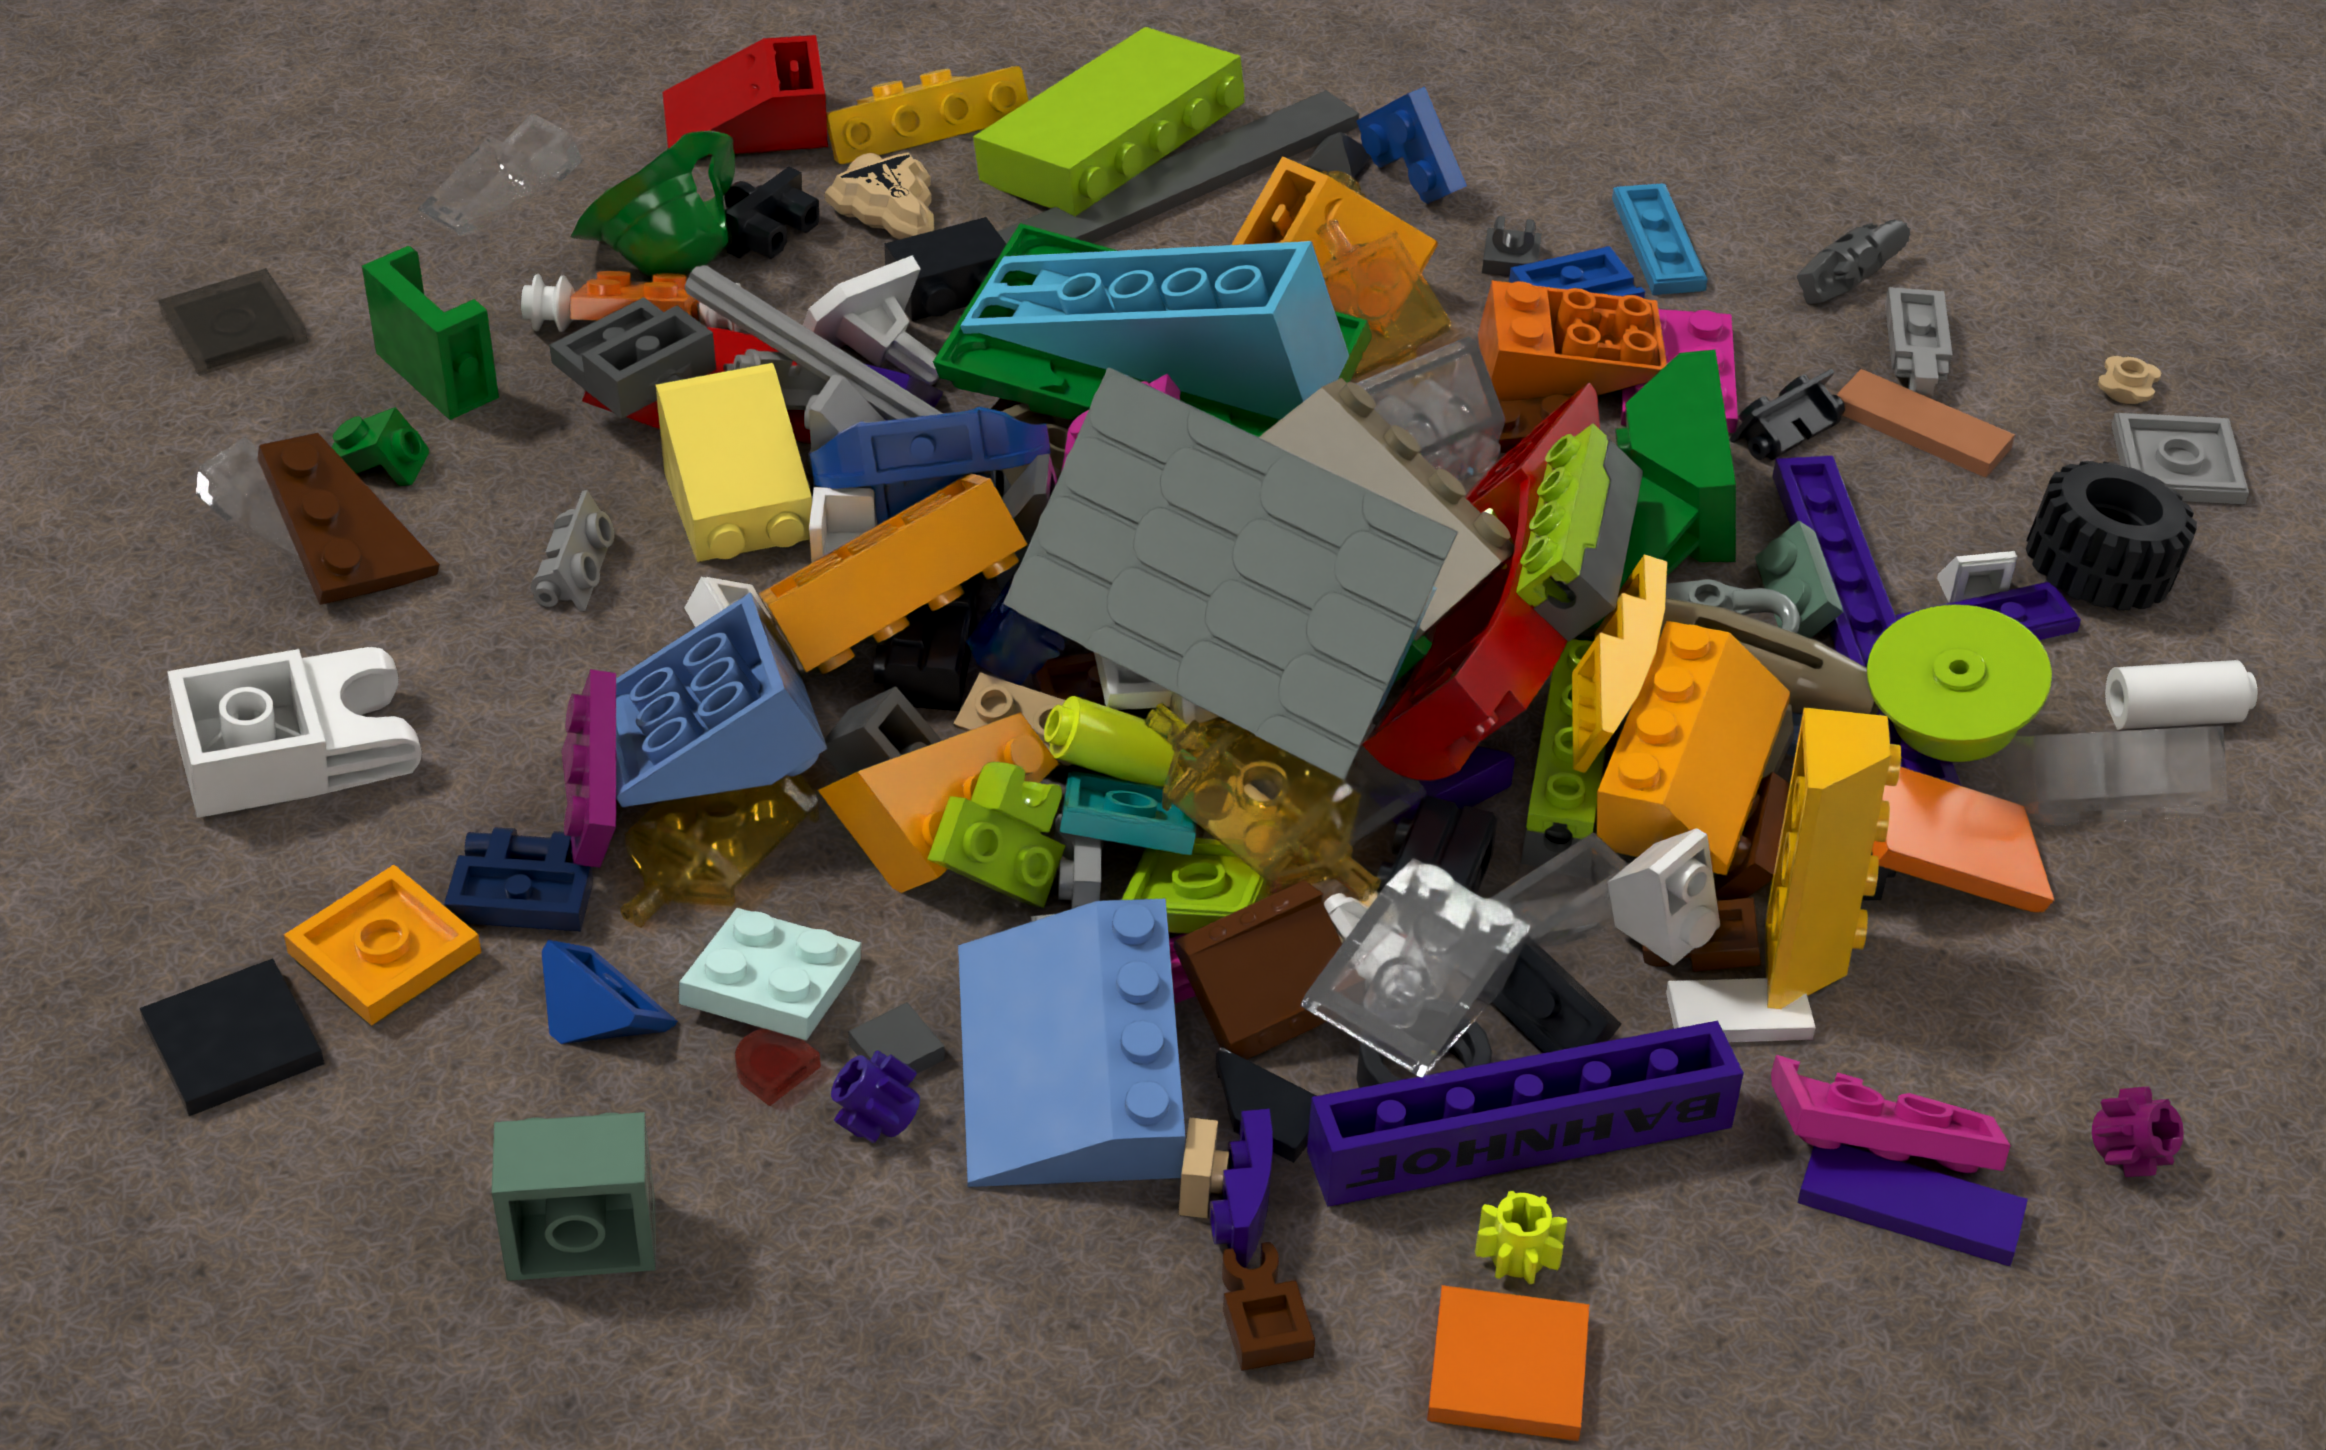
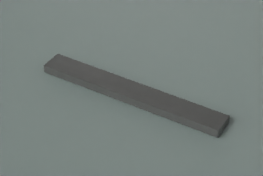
[998,90,1359,244]

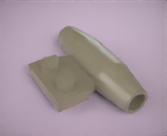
[1658,598,1879,780]

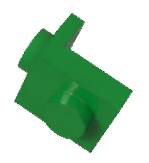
[332,407,429,486]

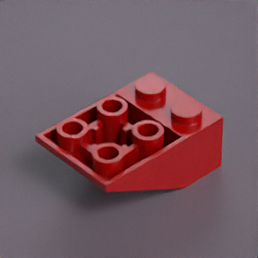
[662,35,828,156]

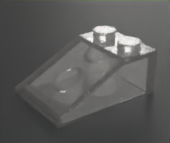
[1300,858,1532,1078]

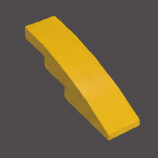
[1572,554,1667,773]

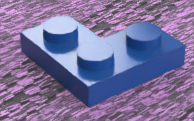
[1356,86,1467,204]

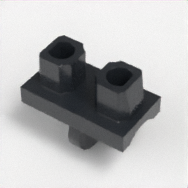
[724,166,820,259]

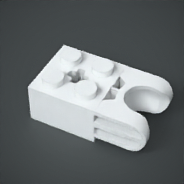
[167,647,422,818]

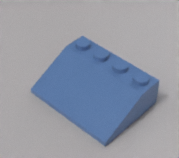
[616,592,828,807]
[958,898,1186,1187]

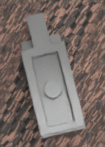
[1885,287,1953,399]

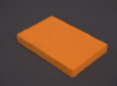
[1872,767,2054,912]

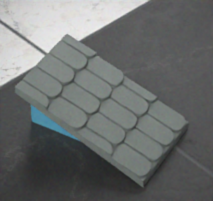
[1003,367,1459,780]

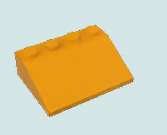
[758,473,1028,674]

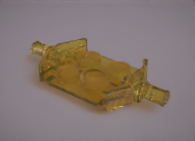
[1145,703,1381,903]
[620,774,819,928]

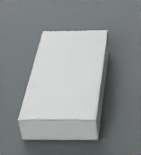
[1666,978,1816,1042]

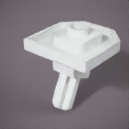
[803,256,939,386]

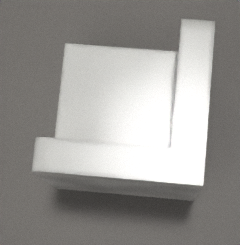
[809,487,876,563]

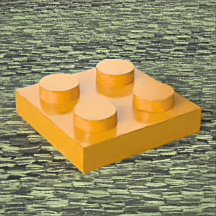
[284,865,482,1026]

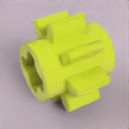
[1475,1191,1567,1284]

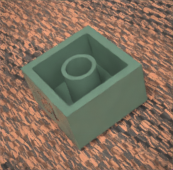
[492,1112,656,1281]

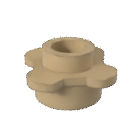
[2098,356,2161,404]

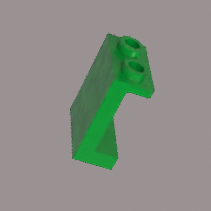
[362,246,499,420]

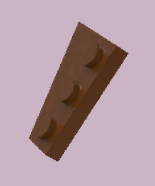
[257,433,440,605]

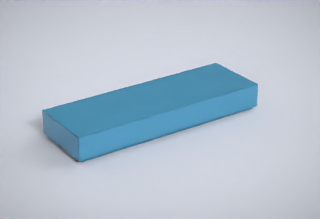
[1612,183,1708,295]

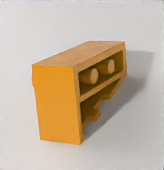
[818,712,1059,893]

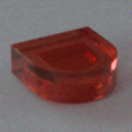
[735,1028,821,1106]

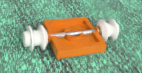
[521,271,742,332]

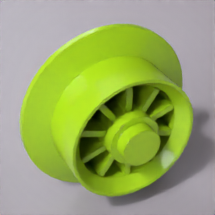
[1867,605,2052,762]

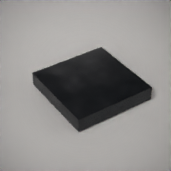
[139,958,325,1116]

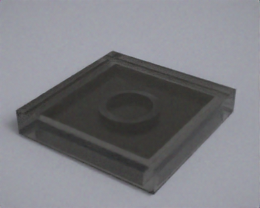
[158,268,308,376]

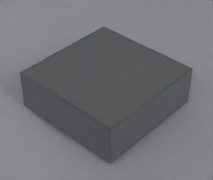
[848,1002,945,1074]

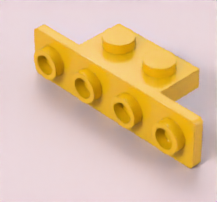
[826,66,1029,164]

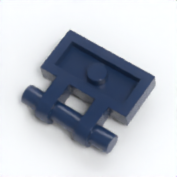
[444,827,593,932]

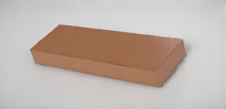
[1837,369,2015,478]

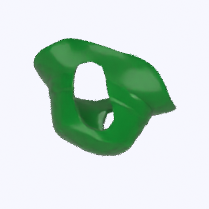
[570,131,735,277]

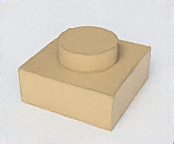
[1179,1117,1229,1218]

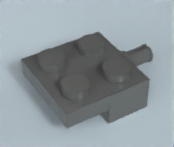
[549,297,716,419]

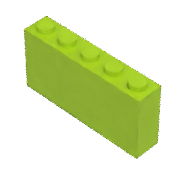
[973,27,1245,216]

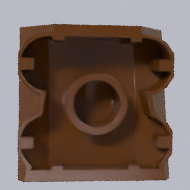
[1173,880,1365,1060]

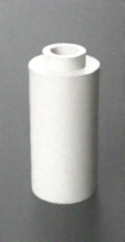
[2105,660,2258,730]

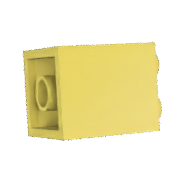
[656,363,812,562]

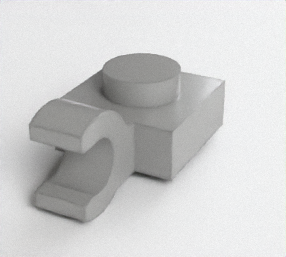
[1054,814,1104,909]

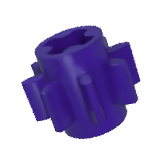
[831,1050,920,1143]

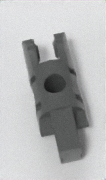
[1797,219,1911,304]

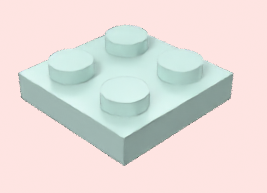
[679,908,861,1040]

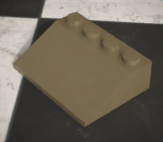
[1259,378,1514,641]

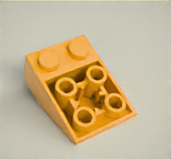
[1231,156,1438,337]

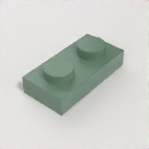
[1755,521,1844,638]

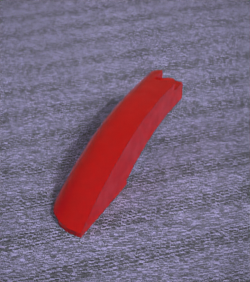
[1362,383,1600,781]

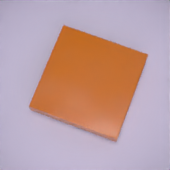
[1427,1285,1590,1441]

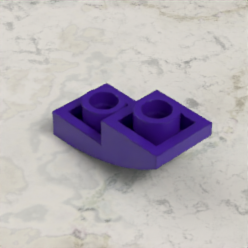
[1210,1109,1273,1268]

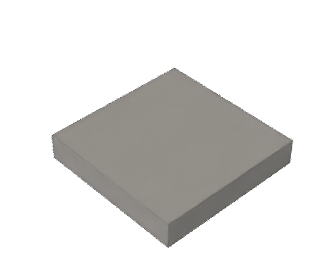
[2111,413,2249,504]

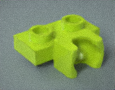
[927,762,1066,908]

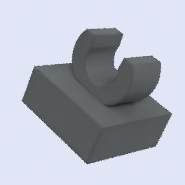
[1482,216,1542,276]

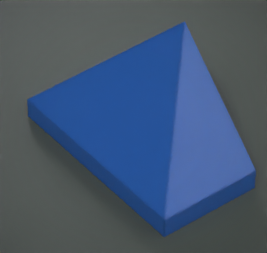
[541,940,678,1044]

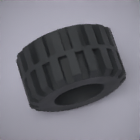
[2026,461,2197,611]

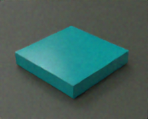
[1060,771,1196,855]

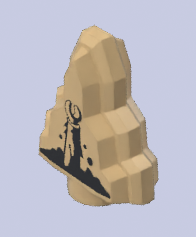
[825,152,934,240]

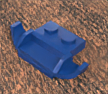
[809,407,1051,525]

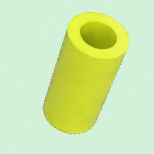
[1044,696,1194,790]

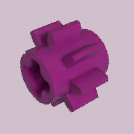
[2092,1086,2184,1177]

